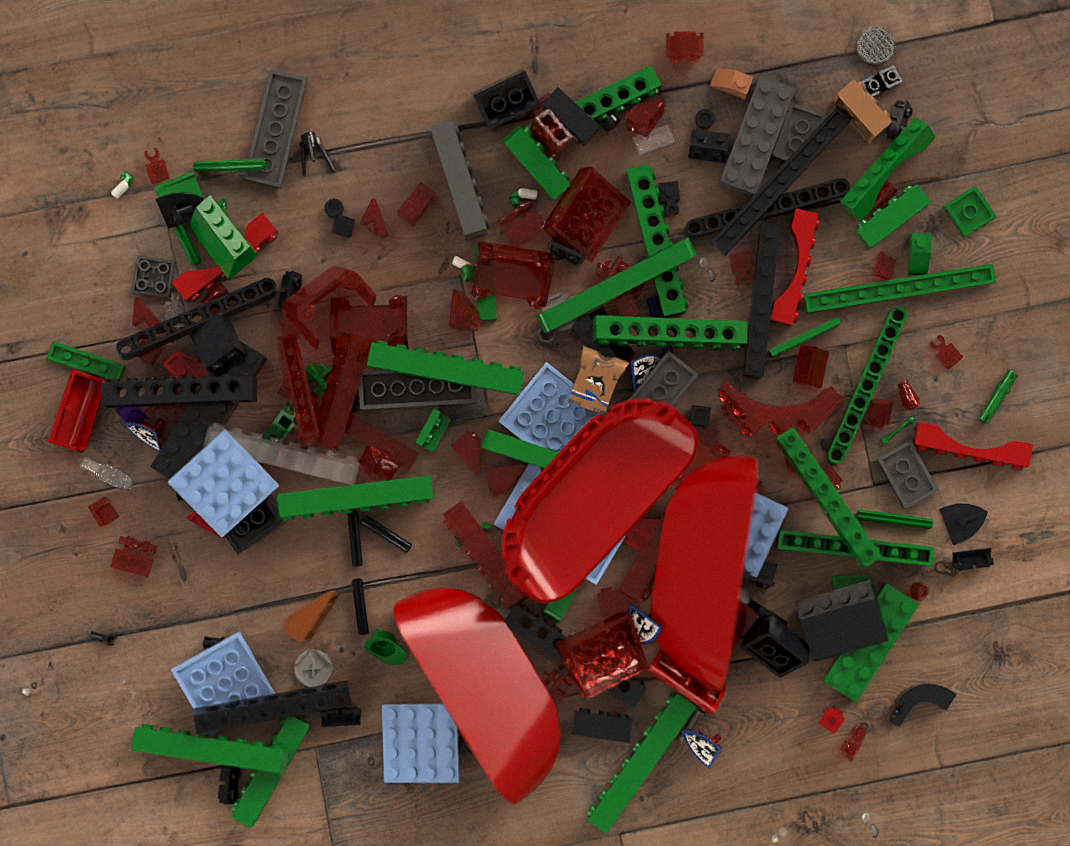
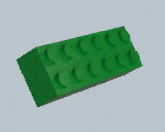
[821,583,920,703]

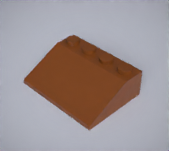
[281,591,341,643]

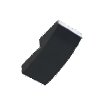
[861,65,903,97]

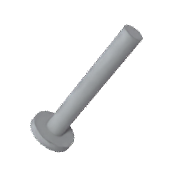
[679,708,704,741]

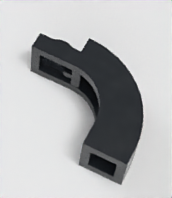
[890,683,957,727]

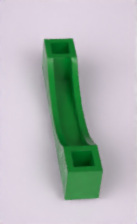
[840,117,936,222]

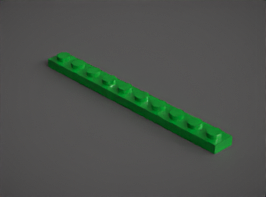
[803,264,996,313]

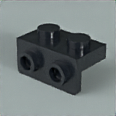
[688,129,730,163]

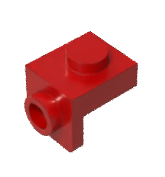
[819,706,845,734]

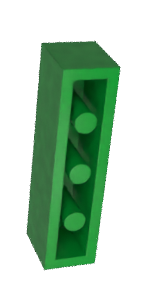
[502,126,571,200]
[855,184,931,251]

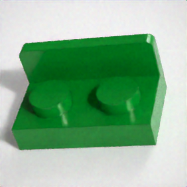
[416,409,451,452]

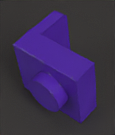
[115,407,147,424]

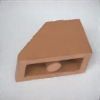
[710,68,754,100]

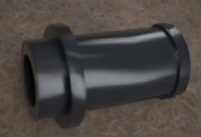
[203,636,225,648]

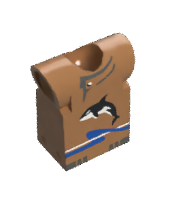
[568,346,629,415]

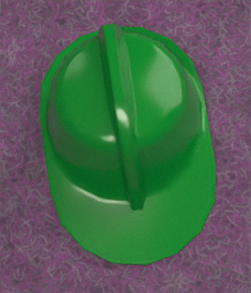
[364,629,407,665]

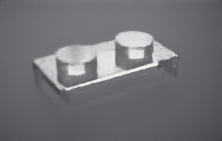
[632,125,675,157]

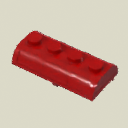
[47,369,107,453]
[647,649,727,715]

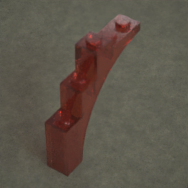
[716,382,844,437]

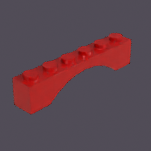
[770,209,820,327]
[172,212,279,303]
[912,422,1033,471]

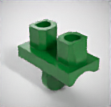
[303,362,338,397]

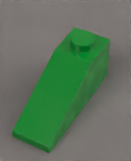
[252,401,303,462]

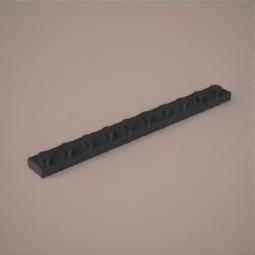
[711,106,852,256]

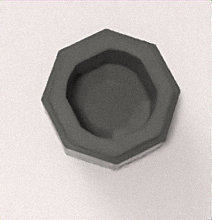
[536,327,556,345]

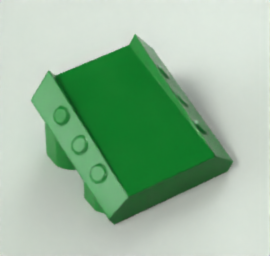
[154,172,205,200]

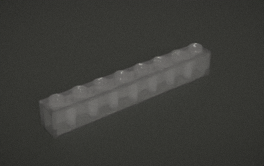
[203,423,360,485]

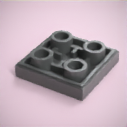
[132,256,176,299]

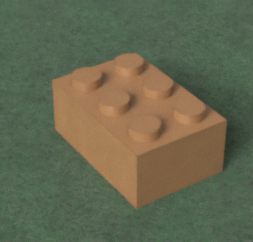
[832,79,892,144]

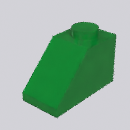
[908,233,931,275]

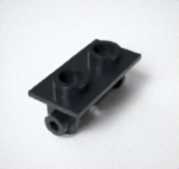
[886,100,913,139]
[278,271,302,312]
[952,548,994,571]
[321,706,361,727]
[217,765,241,805]

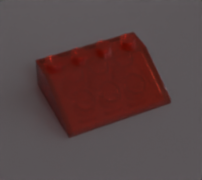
[541,166,631,262]
[556,613,649,699]

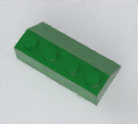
[189,195,259,280]

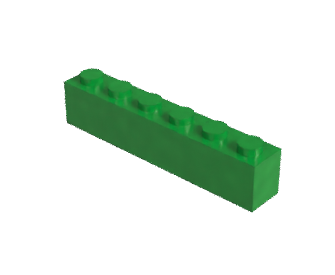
[231,716,311,828]

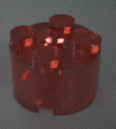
[666,31,704,62]

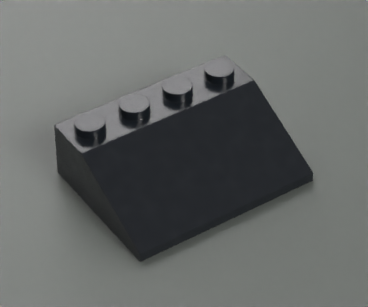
[225,494,288,555]
[795,580,889,662]

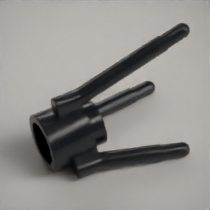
[300,132,335,176]

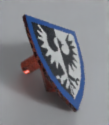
[626,352,664,392]
[124,418,165,452]
[681,729,722,769]

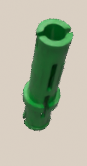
[978,369,1019,424]

